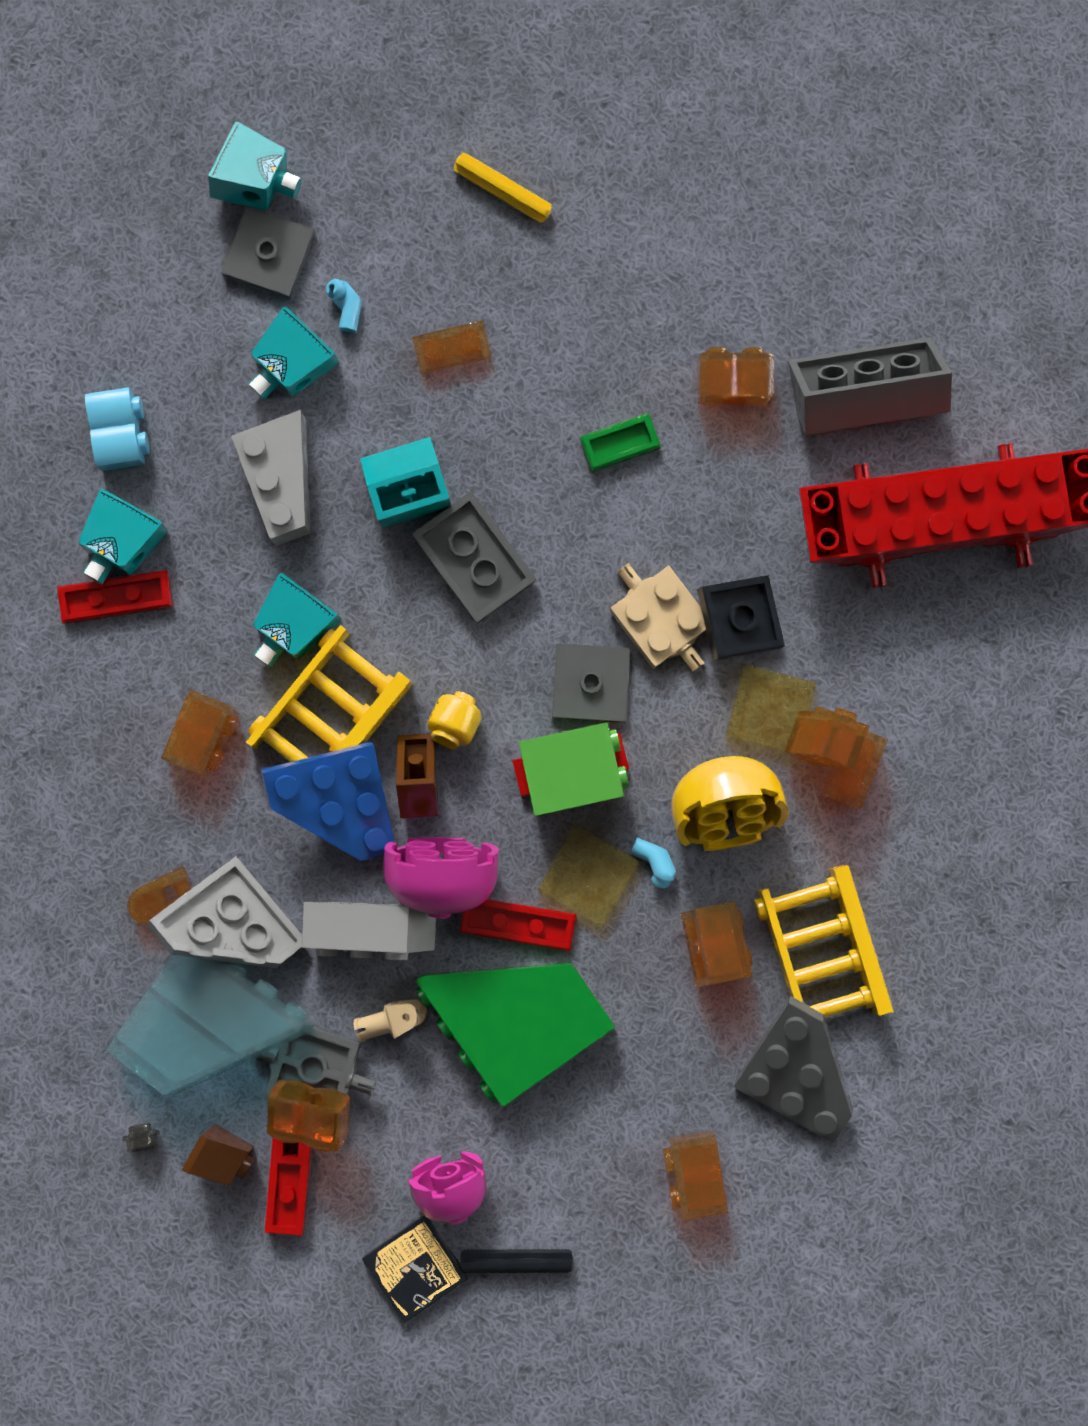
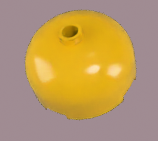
[671,756,789,851]

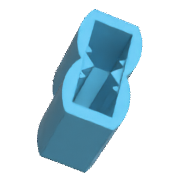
[85,387,150,471]

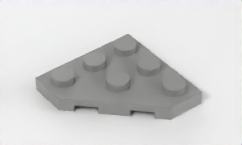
[146,856,302,968]

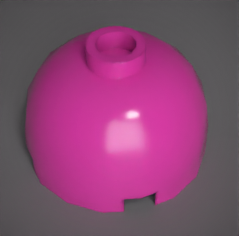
[408,1152,486,1225]

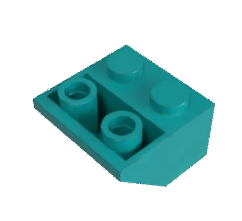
[360,437,451,529]

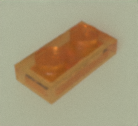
[412,320,492,375]

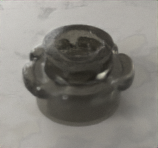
[122,1123,160,1152]

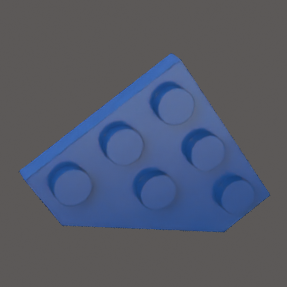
[260,742,394,861]

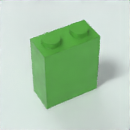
[519,722,629,817]

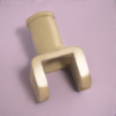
[353,999,428,1042]

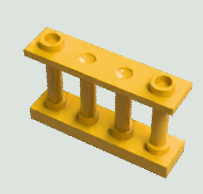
[246,625,413,762]
[754,865,894,1018]

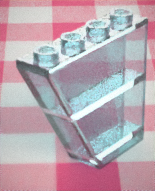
[106,955,314,1096]

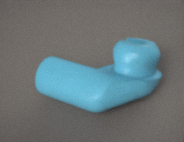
[326,279,362,333]
[630,837,676,888]

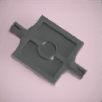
[250,1019,377,1117]

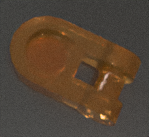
[127,866,191,924]

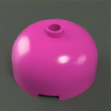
[384,837,499,918]

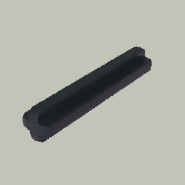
[460,1249,573,1273]

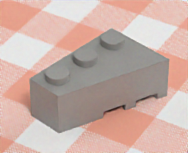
[231,410,311,546]
[302,902,436,960]

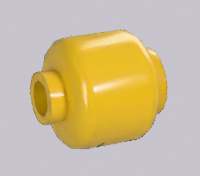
[427,691,482,749]

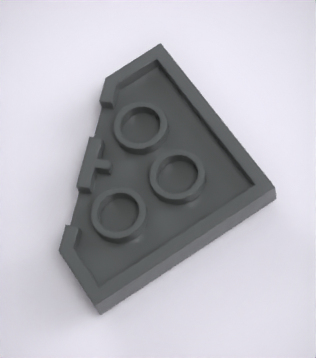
[734,996,853,1143]

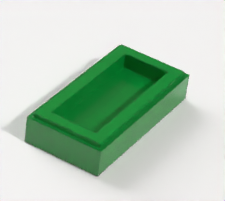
[580,413,661,473]

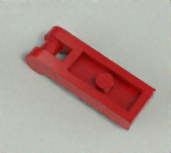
[264,1123,314,1236]

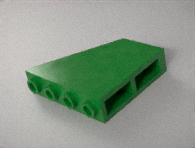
[415,962,615,1107]

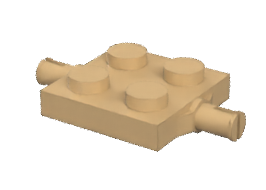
[609,563,706,672]

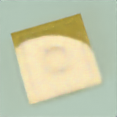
[725,664,816,755]
[538,825,640,927]

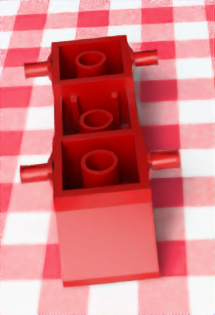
[799,443,1088,588]

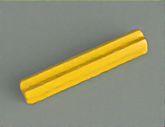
[453,153,552,223]

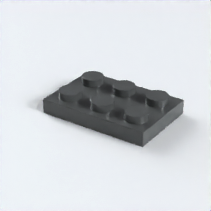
[412,491,537,624]

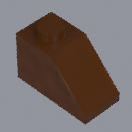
[396,733,438,818]
[181,1124,255,1186]

